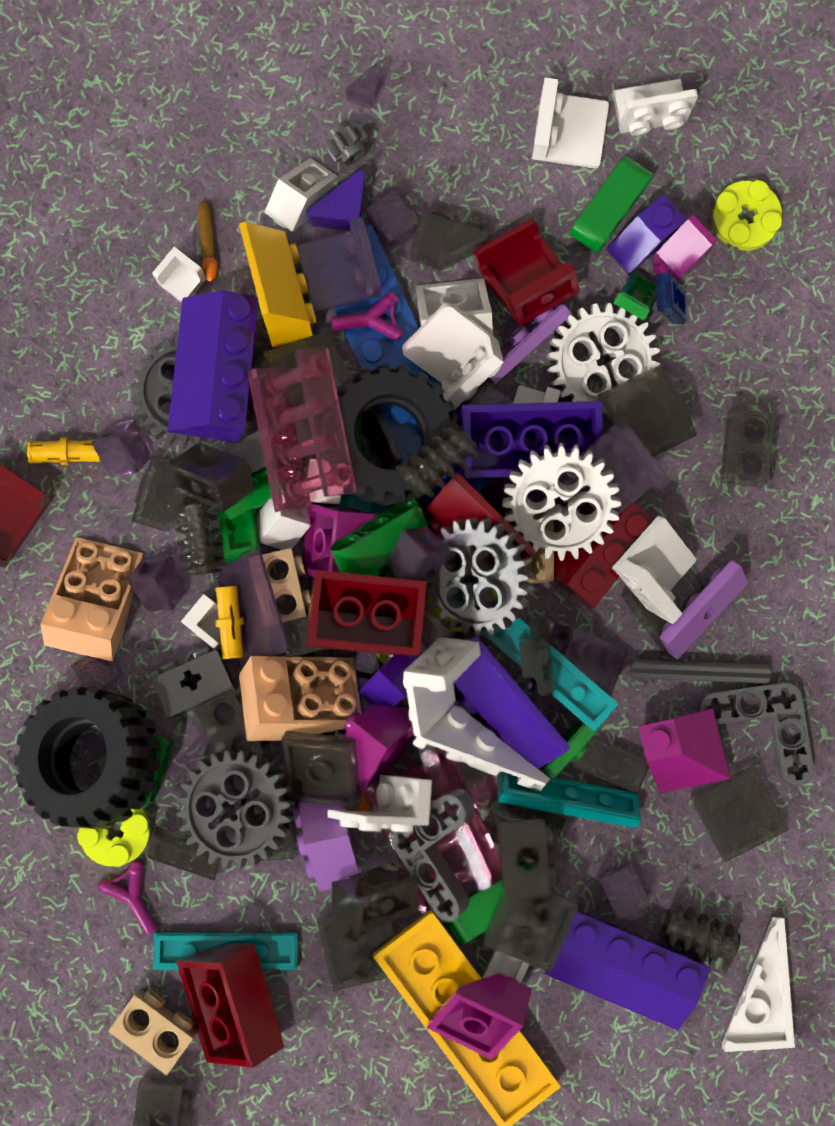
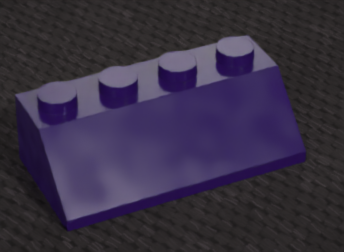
[167,290,258,443]
[454,401,602,478]
[453,635,571,769]
[544,906,711,1030]

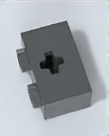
[151,647,237,718]

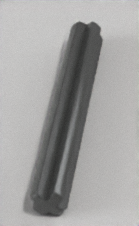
[630,659,771,684]

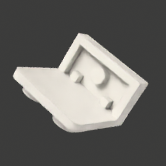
[402,303,503,409]

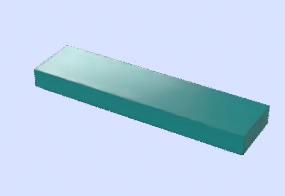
[498,771,641,829]
[153,932,298,970]

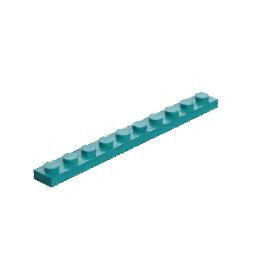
[337,490,619,732]

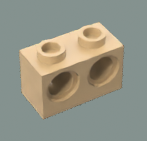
[250,548,311,629]
[108,989,198,1075]

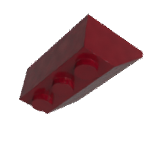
[426,473,536,566]
[554,493,655,610]
[306,570,427,657]
[176,943,284,1068]

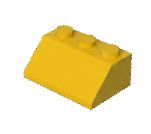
[239,222,317,348]

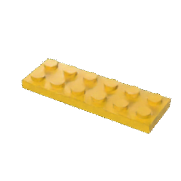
[372,909,561,1126]

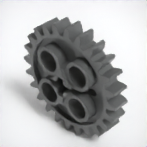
[130,336,214,449]
[421,517,535,637]
[176,749,295,870]

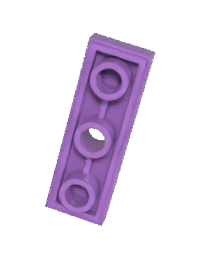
[485,304,572,384]
[660,560,748,660]

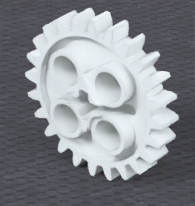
[546,303,660,417]
[503,443,621,561]

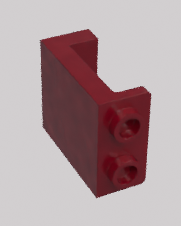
[474,218,580,327]
[0,464,53,568]

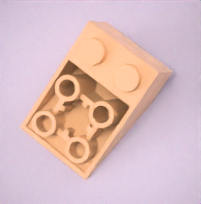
[41,537,144,662]
[239,656,362,741]

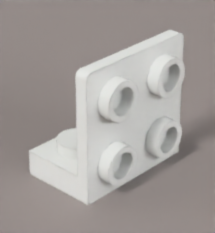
[532,78,609,169]
[612,79,698,136]
[612,516,696,624]
[403,637,481,737]
[328,775,432,832]

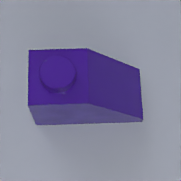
[606,194,687,275]

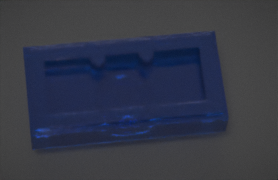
[656,272,687,325]

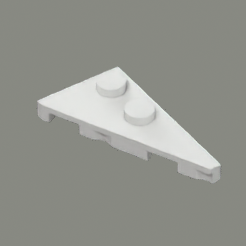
[413,703,550,791]
[722,916,795,1052]

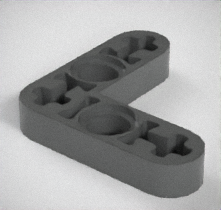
[698,683,814,786]
[392,789,475,922]

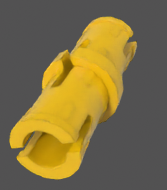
[27,437,101,466]
[215,586,245,659]

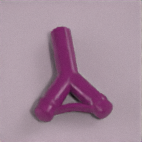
[332,291,403,340]
[98,860,158,935]

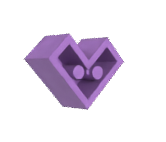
[293,781,361,891]

